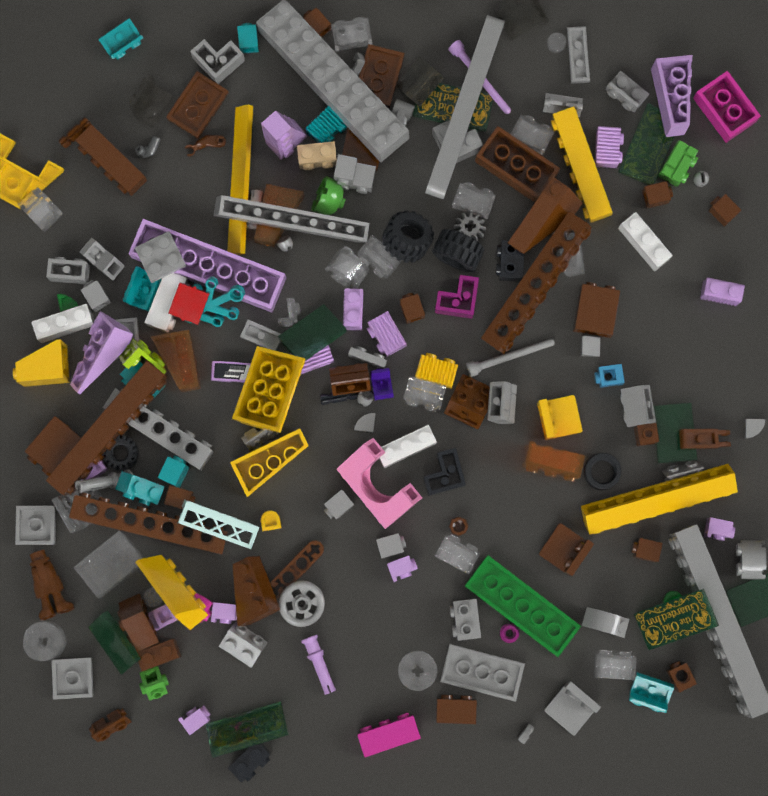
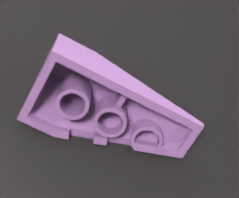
[70,312,133,394]

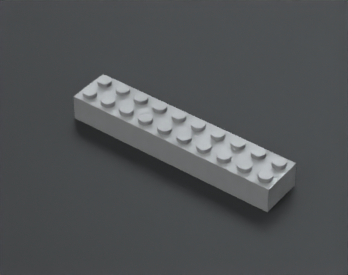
[256,0,409,162]
[668,524,768,718]

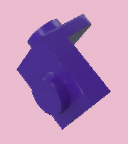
[370,368,394,400]

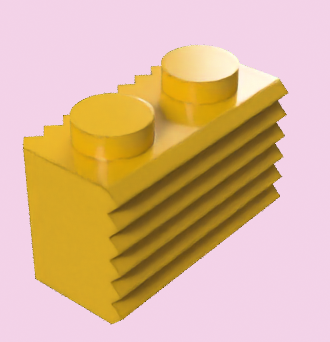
[415,353,458,389]

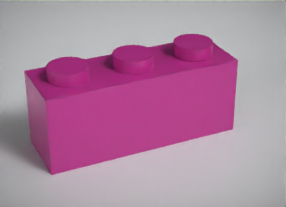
[357,713,421,757]

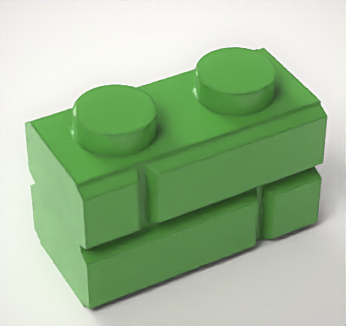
[658,140,698,187]

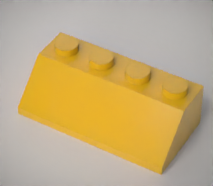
[135,555,208,630]

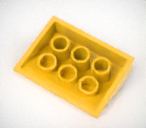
[232,346,306,433]

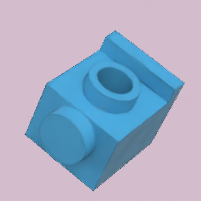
[594,364,625,388]

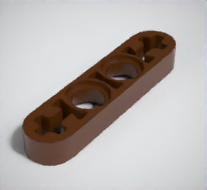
[270,540,324,599]

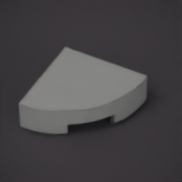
[351,52,365,76]
[354,413,376,433]
[745,419,765,439]
[517,723,534,744]

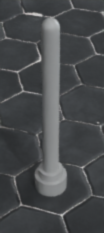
[466,339,555,377]

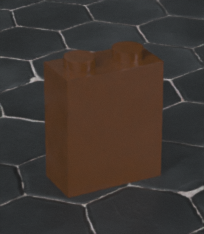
[573,282,620,338]
[25,416,82,476]

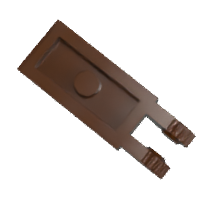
[679,429,731,449]

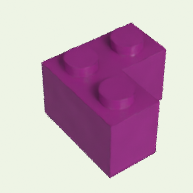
[435,275,479,319]

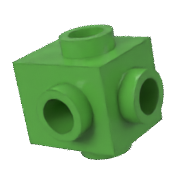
[139,666,169,700]

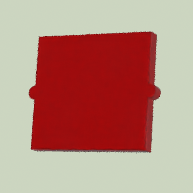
[168,282,210,325]

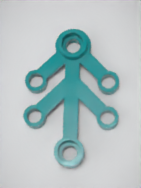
[185,277,245,327]

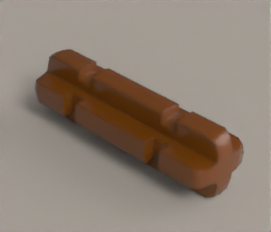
[59,118,91,148]

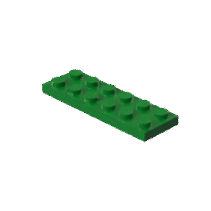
[465,555,581,657]

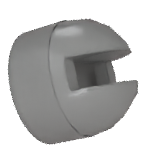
[693,171,709,187]
[276,235,293,252]
[357,391,374,407]

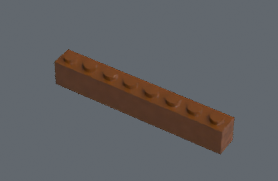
[46,361,167,496]

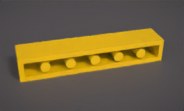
[551,106,613,223]

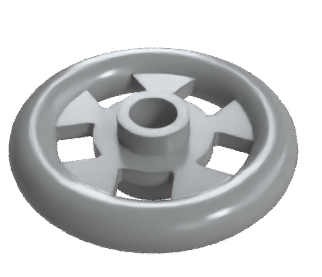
[279,581,325,627]

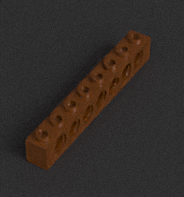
[481,211,592,354]
[69,493,228,554]

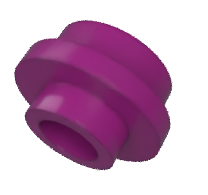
[500,623,519,643]

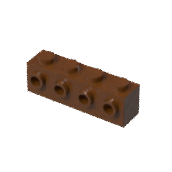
[75,124,147,196]

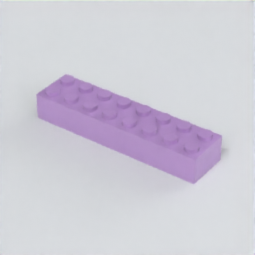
[129,219,286,313]

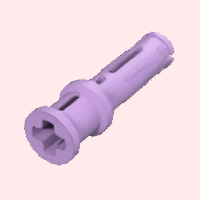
[301,634,336,695]

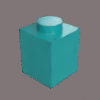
[237,23,259,54]

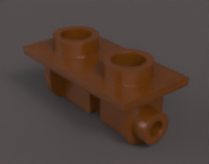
[89,708,132,742]

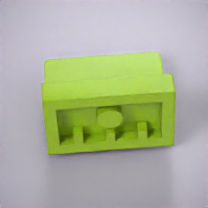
[119,338,167,374]

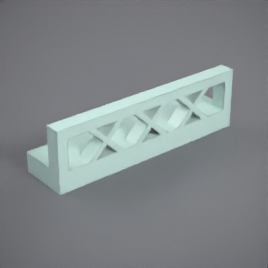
[178,499,259,549]

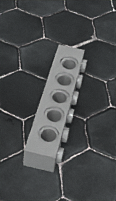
[103,388,214,471]

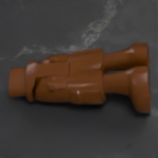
[30,550,75,621]

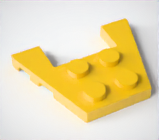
[0,133,64,210]

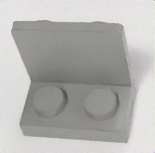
[544,680,601,736]

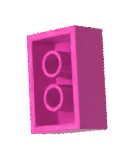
[693,71,761,143]

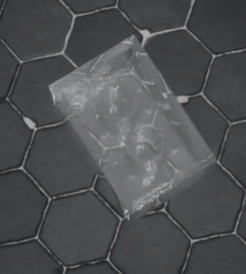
[74,530,144,598]

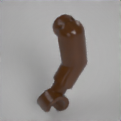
[185,135,226,157]

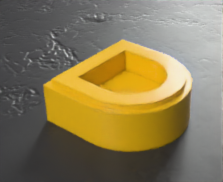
[261,511,282,532]

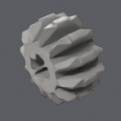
[454,212,486,241]

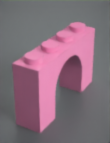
[337,438,422,529]

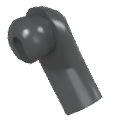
[135,136,161,159]

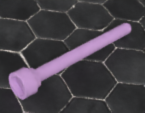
[448,40,511,114]

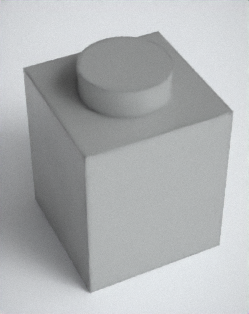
[81,280,111,312]
[324,490,354,520]
[376,533,406,559]

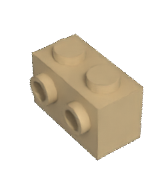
[297,141,337,170]

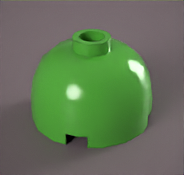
[311,176,346,215]

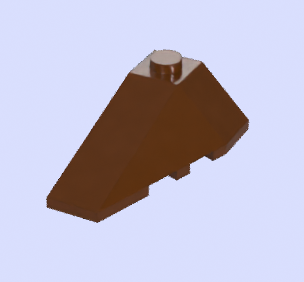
[508,177,583,254]

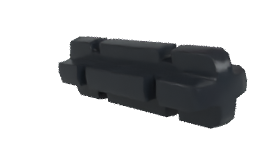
[320,393,358,405]

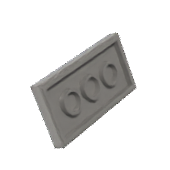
[440,644,525,702]

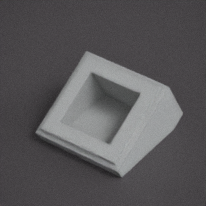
[581,336,600,357]

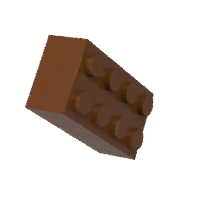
[475,126,560,203]

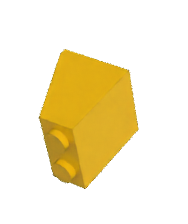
[13,339,70,387]

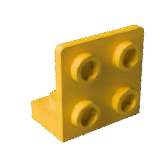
[537,395,583,440]

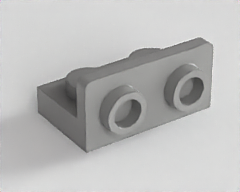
[605,71,649,113]

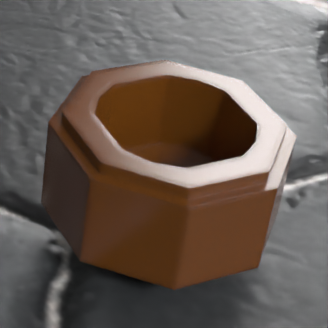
[449,517,468,536]

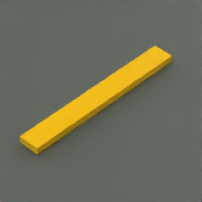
[227,104,253,255]

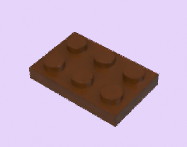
[359,44,405,108]
[166,71,229,139]

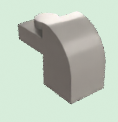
[80,237,125,280]
[582,607,629,638]

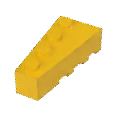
[230,428,309,497]

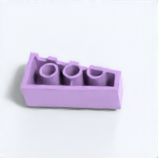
[651,55,693,137]
[261,111,309,160]

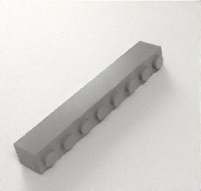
[214,195,370,243]

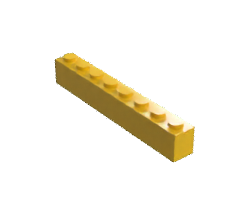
[581,464,738,535]

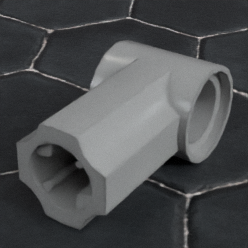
[392,99,415,127]

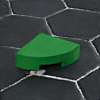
[57,294,79,312]

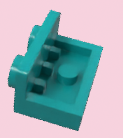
[98,18,143,60]
[123,266,162,312]
[629,672,674,713]

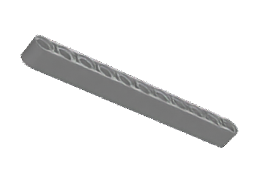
[425,15,505,199]

